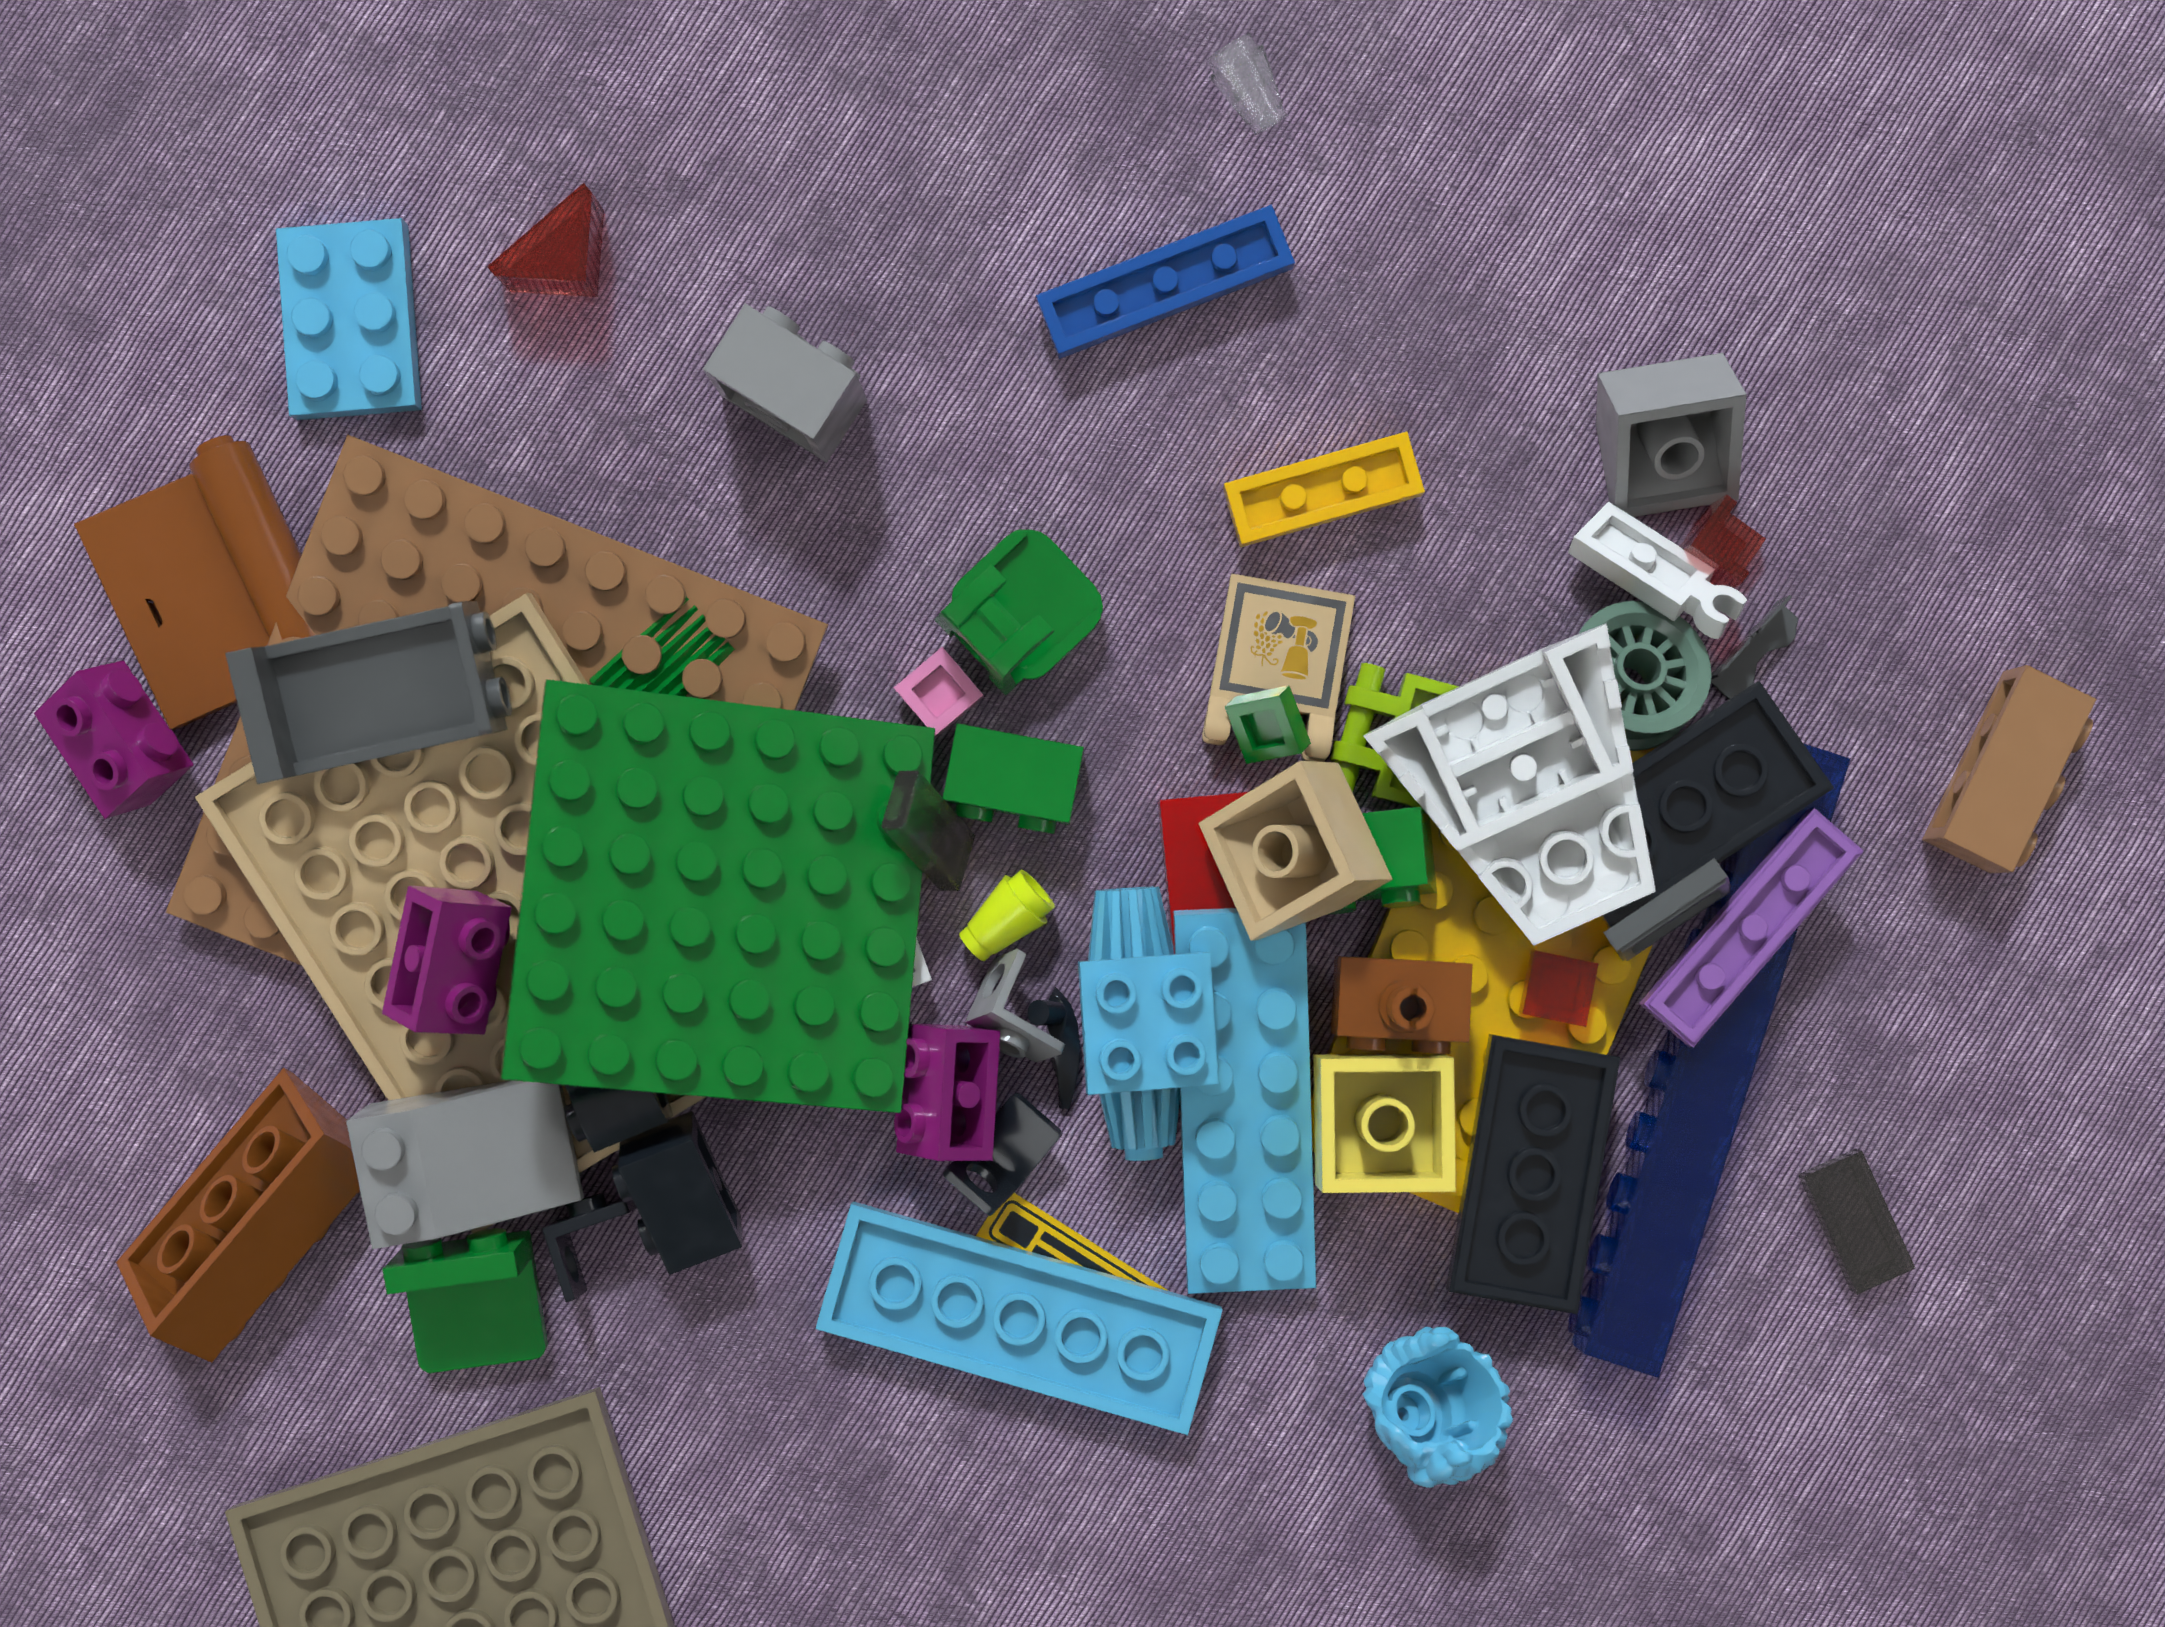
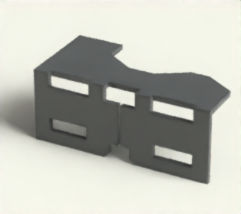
[1711,595,1798,700]

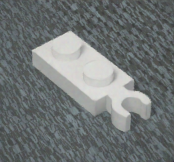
[1568,502,1747,639]

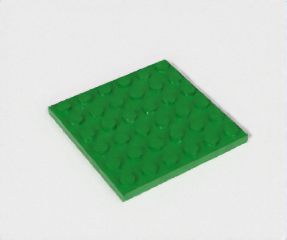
[500,679,935,1113]

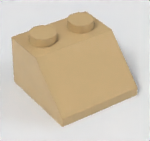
[1198,761,1393,941]

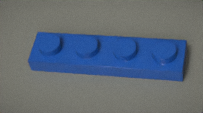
[1036,204,1295,359]

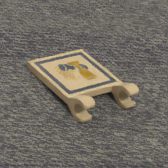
[1202,573,1355,762]

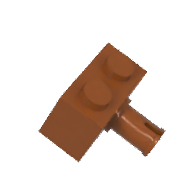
[1331,956,1473,1054]

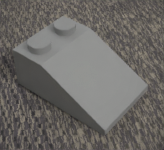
[346,1080,584,1249]

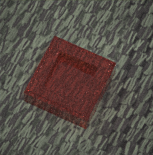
[1519,950,1599,1027]

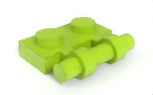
[1330,663,1459,811]

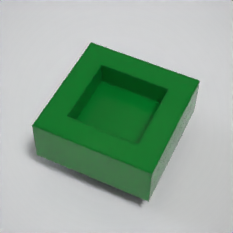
[1225,685,1311,764]

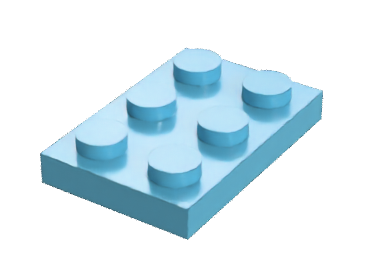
[276,218,422,420]

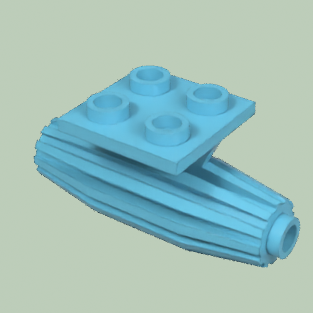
[1078,886,1219,1161]

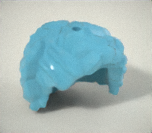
[1363,1327,1513,1488]

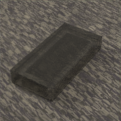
[881,771,976,891]
[1798,1149,1915,1295]

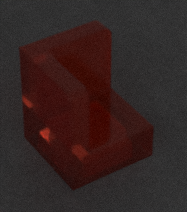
[1679,494,1766,588]

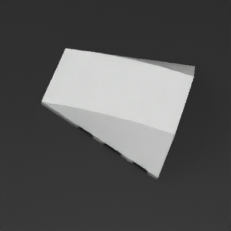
[1363,624,1656,945]

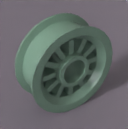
[1579,601,1711,751]

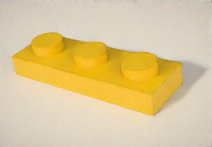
[1223,431,1425,548]

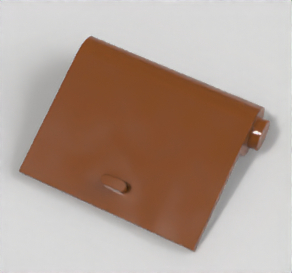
[74,435,315,731]

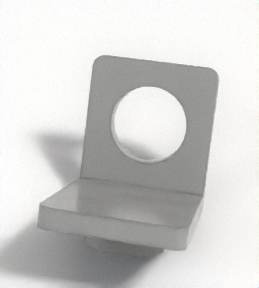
[965,949,1065,1062]

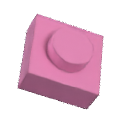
[894,647,984,738]

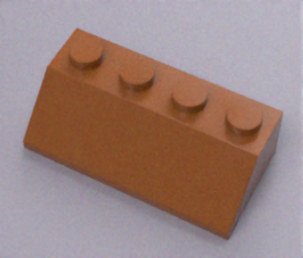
[116,1068,360,1363]

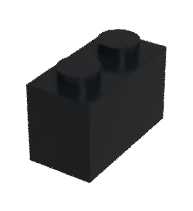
[612,1111,742,1275]

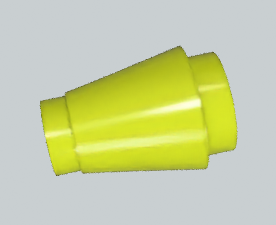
[959,869,1055,962]

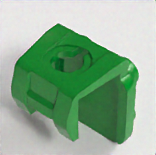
[934,529,1103,696]

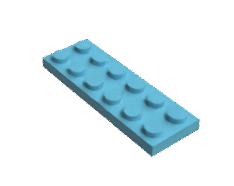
[1173,908,1316,1294]
[815,1201,1223,1435]

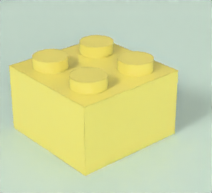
[1313,1054,1456,1193]

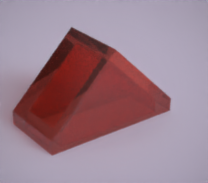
[487,183,604,297]

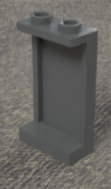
[225,601,512,784]

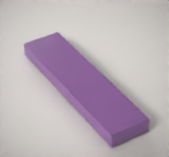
[1639,808,1863,1047]

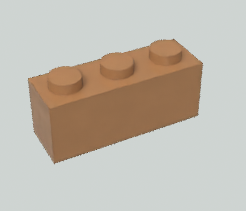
[1922,665,2097,874]

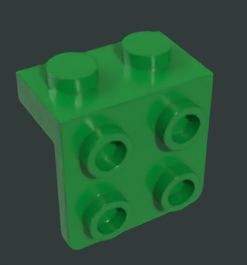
[383,1228,548,1373]

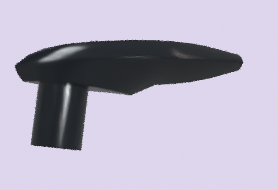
[1027,987,1080,1109]

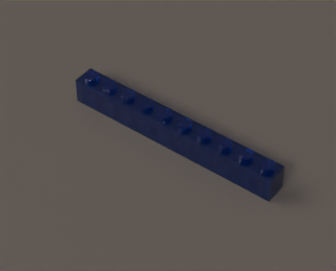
[1568,743,1851,1378]

